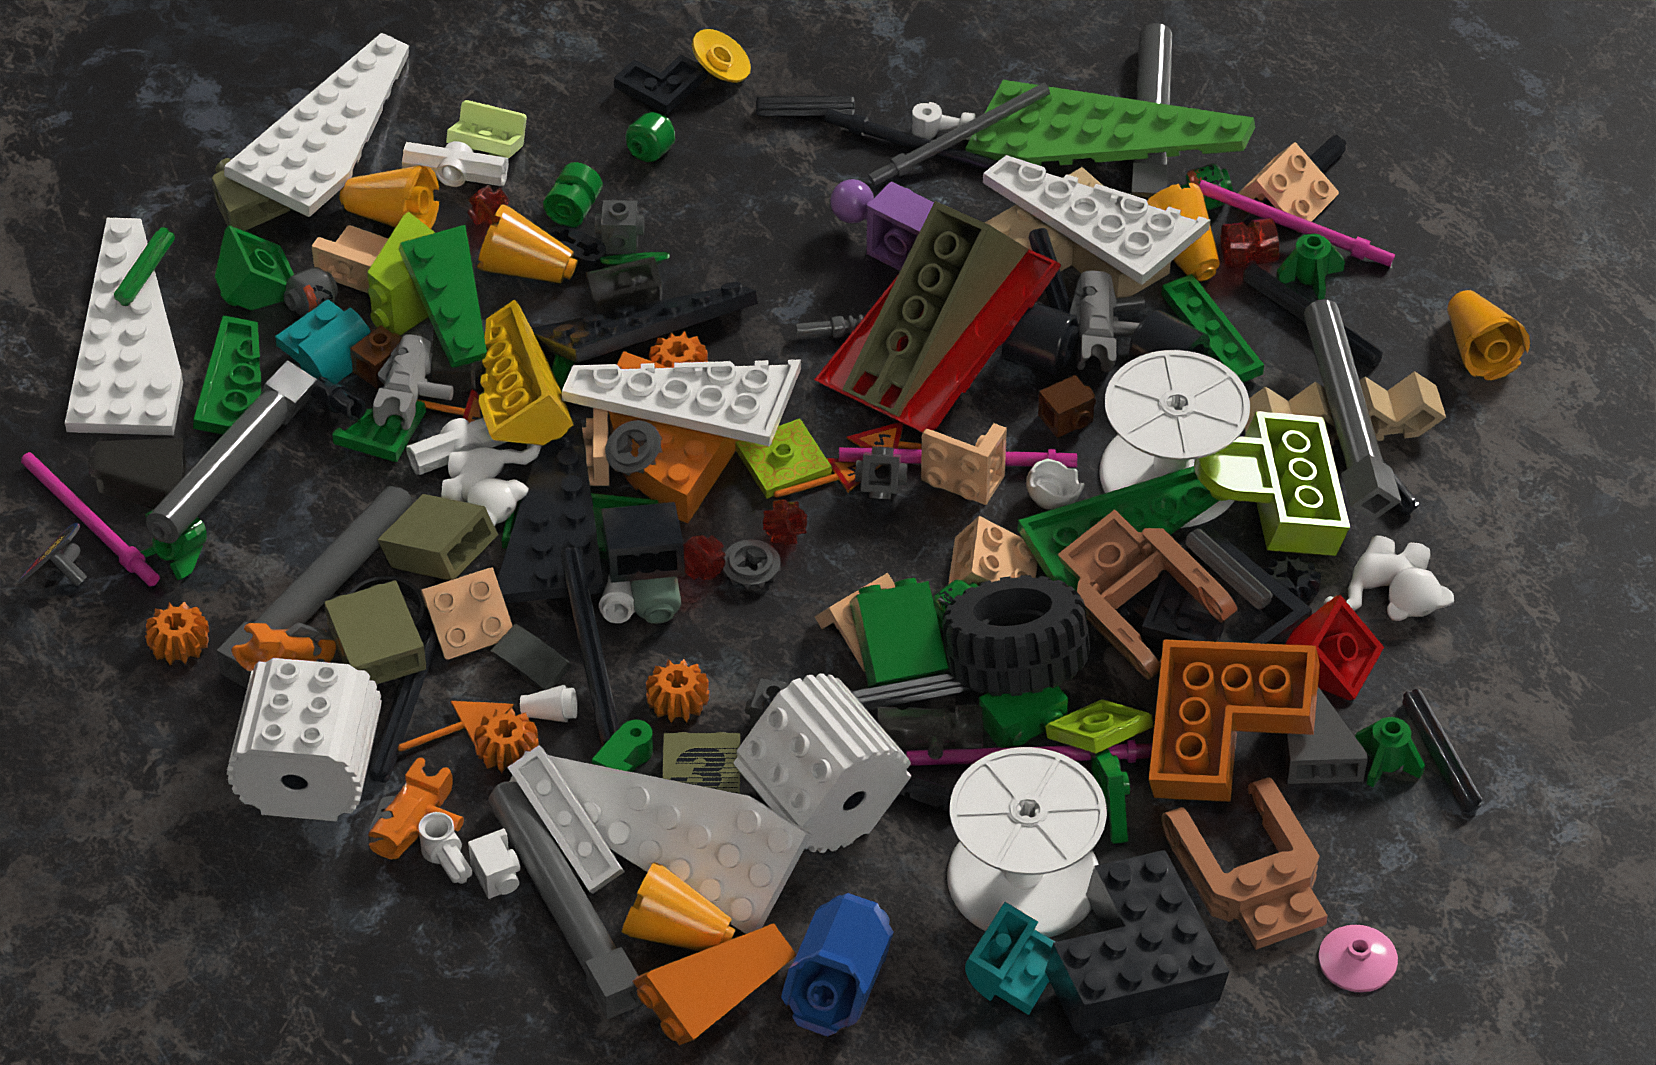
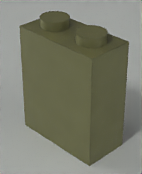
[377,494,498,580]
[324,580,426,684]

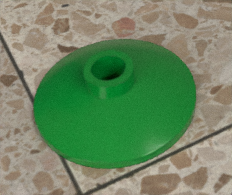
[600,252,670,278]

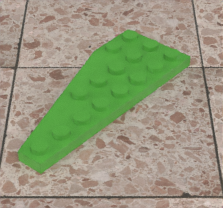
[965,80,1255,166]

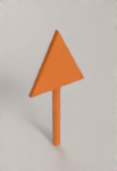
[398,701,514,752]

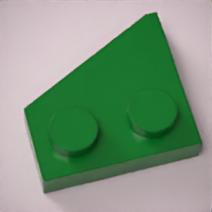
[332,400,426,462]
[1090,748,1130,844]

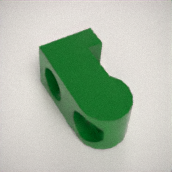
[592,720,653,772]

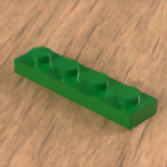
[1161,274,1264,383]

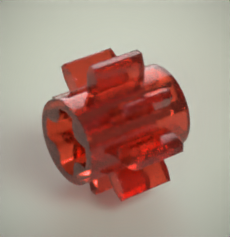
[467,185,510,228]
[763,499,808,545]
[684,535,726,580]

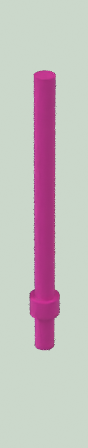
[1199,180,1395,267]
[21,452,160,586]

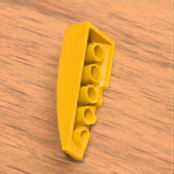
[479,300,573,445]

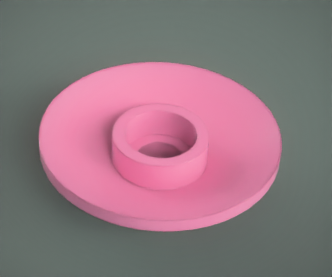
[1318,925,1398,993]

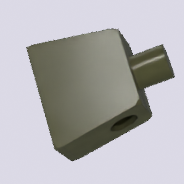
[212,158,291,231]

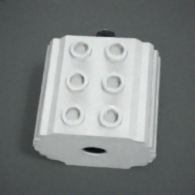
[227,658,382,821]
[733,674,911,853]

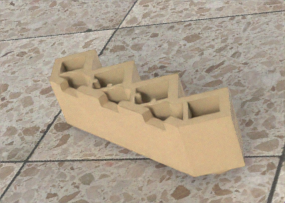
[1245,371,1446,446]

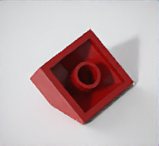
[1285,595,1384,701]

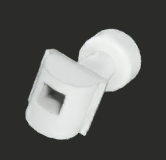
[912,102,975,140]

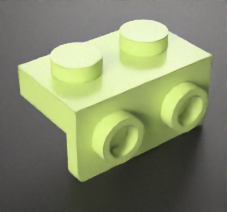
[446,100,527,158]

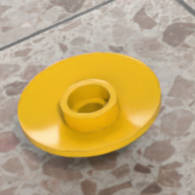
[692,29,751,83]

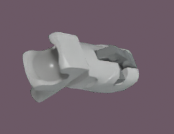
[1069,271,1140,372]
[373,335,454,430]

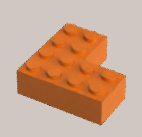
[1149,640,1320,802]

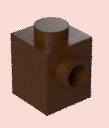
[350,325,402,389]
[1038,375,1096,438]

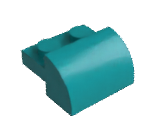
[275,299,371,384]
[965,902,1055,1015]

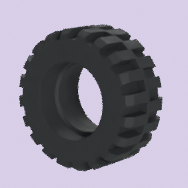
[942,575,1090,696]

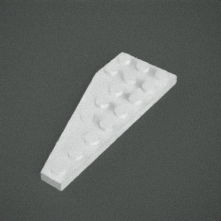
[224,33,409,217]
[65,218,183,436]
[509,751,812,934]

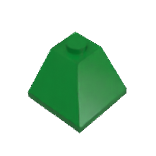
[215,225,294,311]

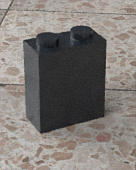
[602,502,685,583]

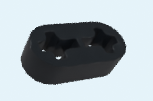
[548,225,606,273]

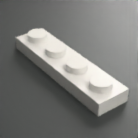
[508,745,625,894]

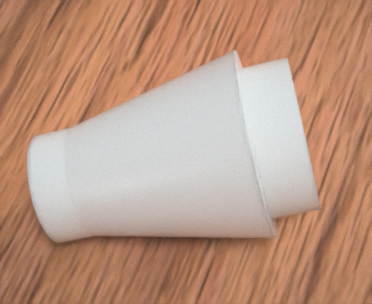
[599,574,635,623]
[520,685,577,722]

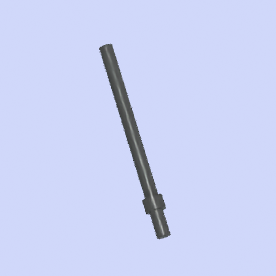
[868,82,1050,187]

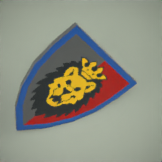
[18,523,87,587]

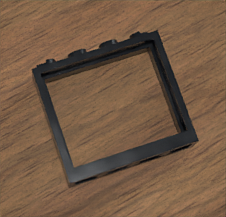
[1115,524,1312,658]

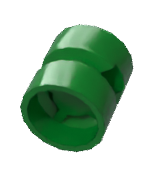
[543,162,603,227]

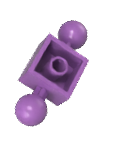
[830,179,934,271]

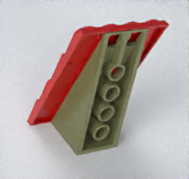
[814,201,1062,432]

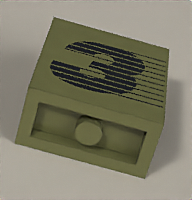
[663,732,741,794]

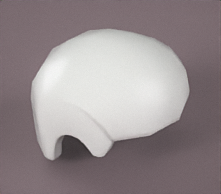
[1026,459,1085,510]

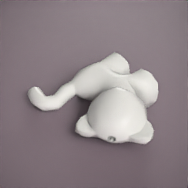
[441,444,542,526]
[1324,536,1454,621]

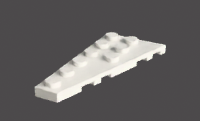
[983,155,1210,285]
[562,360,801,447]

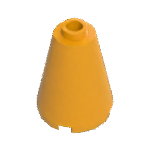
[340,165,439,229]
[1147,183,1220,281]
[477,204,578,284]
[1447,290,1530,380]
[621,862,736,951]

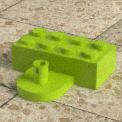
[1194,412,1350,556]

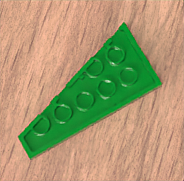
[1017,466,1220,591]

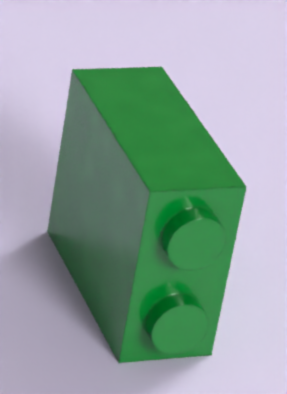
[850,578,949,687]

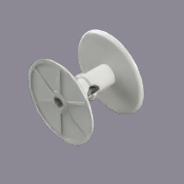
[1099,350,1250,528]
[947,747,1107,938]

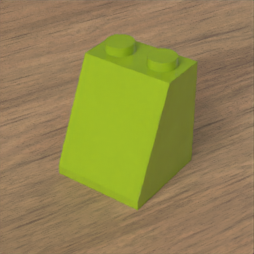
[367,212,435,336]

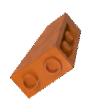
[632,923,797,1045]

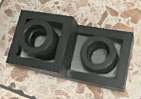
[490,624,572,691]

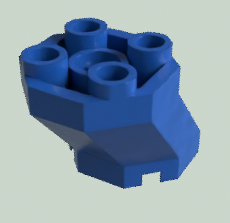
[781,893,894,1037]

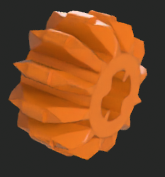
[649,332,708,368]
[145,601,209,665]
[646,659,709,723]
[474,707,539,774]

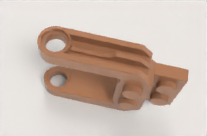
[1058,510,1237,680]
[1161,777,1328,950]

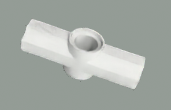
[402,141,508,187]
[406,417,506,475]

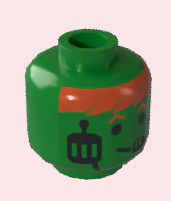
[1181,163,1233,211]

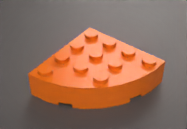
[609,352,739,523]

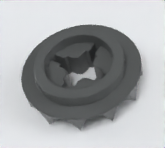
[605,420,663,476]
[722,539,781,590]

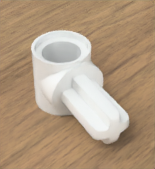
[419,812,472,884]

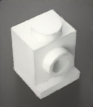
[468,828,520,899]

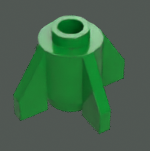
[1276,234,1345,300]
[140,510,207,580]
[1355,717,1425,788]

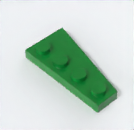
[398,225,487,368]
[193,315,261,435]

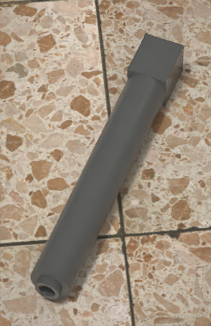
[1131,23,1172,200]
[1304,300,1401,521]
[146,360,317,543]
[217,486,412,688]
[488,782,643,1019]

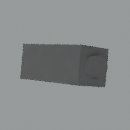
[1281,687,1367,784]

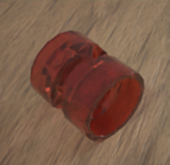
[1221,218,1279,268]

